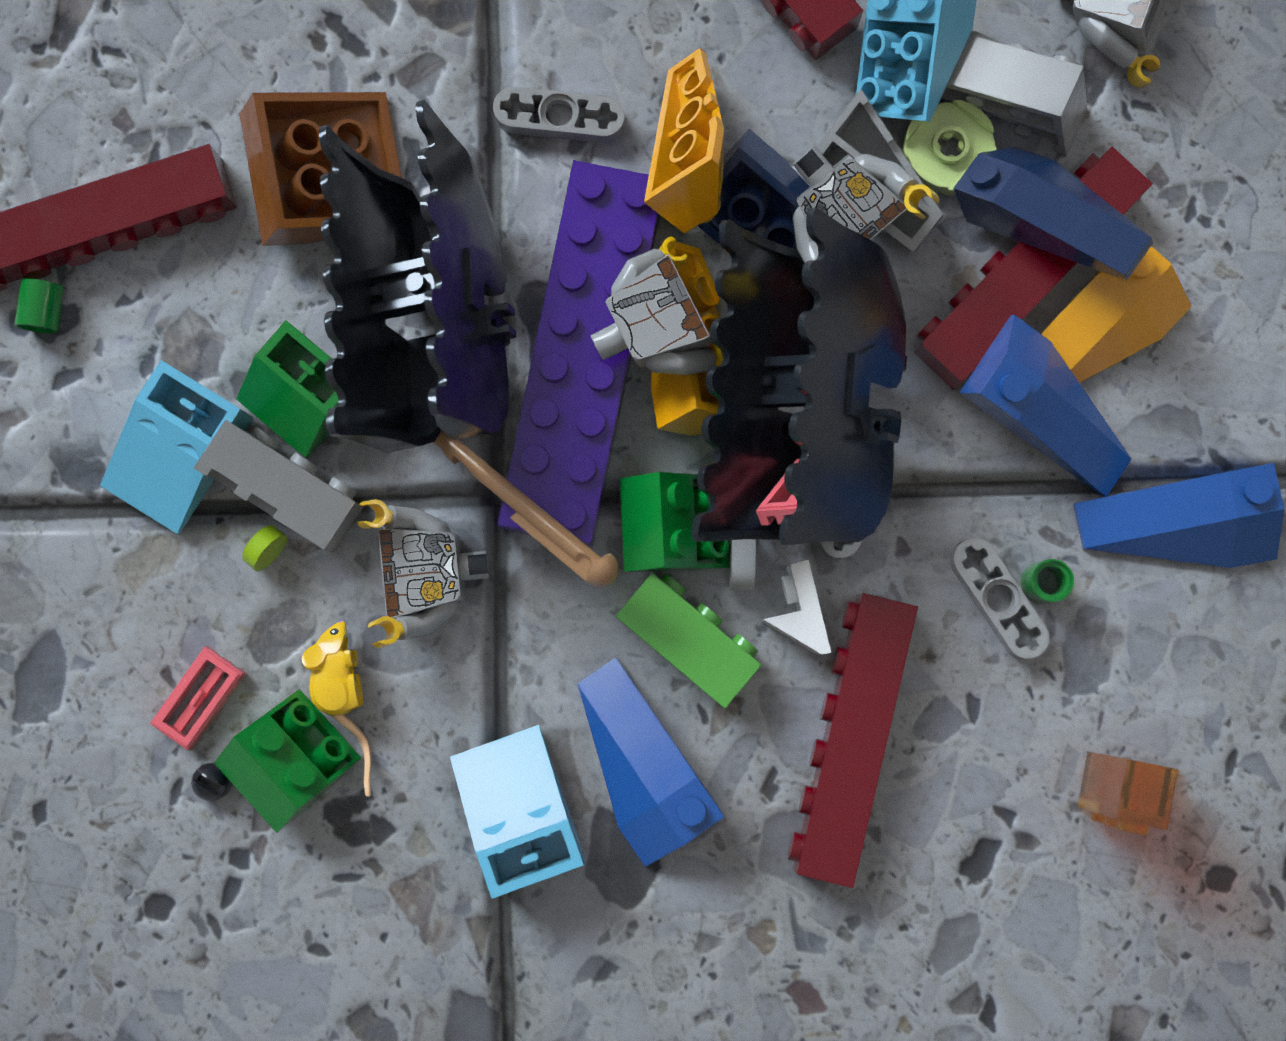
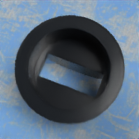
[191,762,232,801]

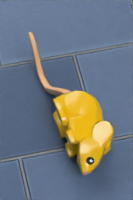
[302,621,372,797]

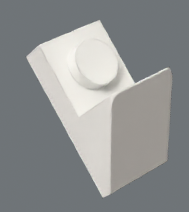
[762,560,831,655]

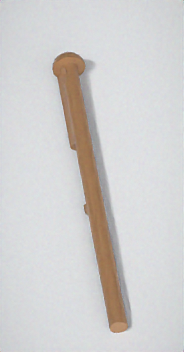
[433,430,619,588]

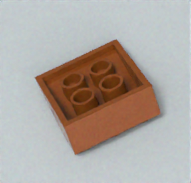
[239,92,402,246]

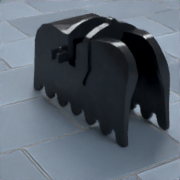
[319,100,517,453]
[692,208,907,545]

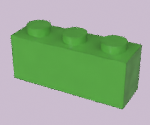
[616,573,762,708]

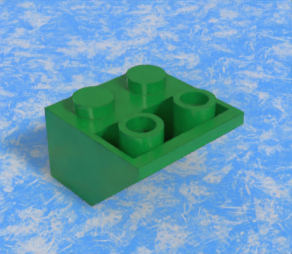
[236,320,338,459]
[620,472,729,572]
[214,689,362,833]

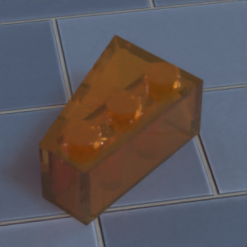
[1077,751,1180,836]

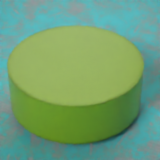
[242,525,288,572]

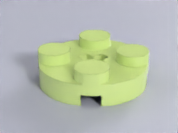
[902,100,996,196]

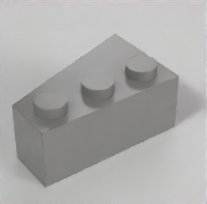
[940,31,1087,157]
[817,89,943,253]
[194,420,363,553]

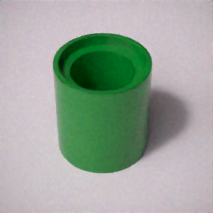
[14,279,64,334]
[1021,559,1074,604]

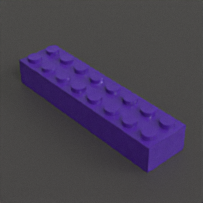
[498,160,660,548]

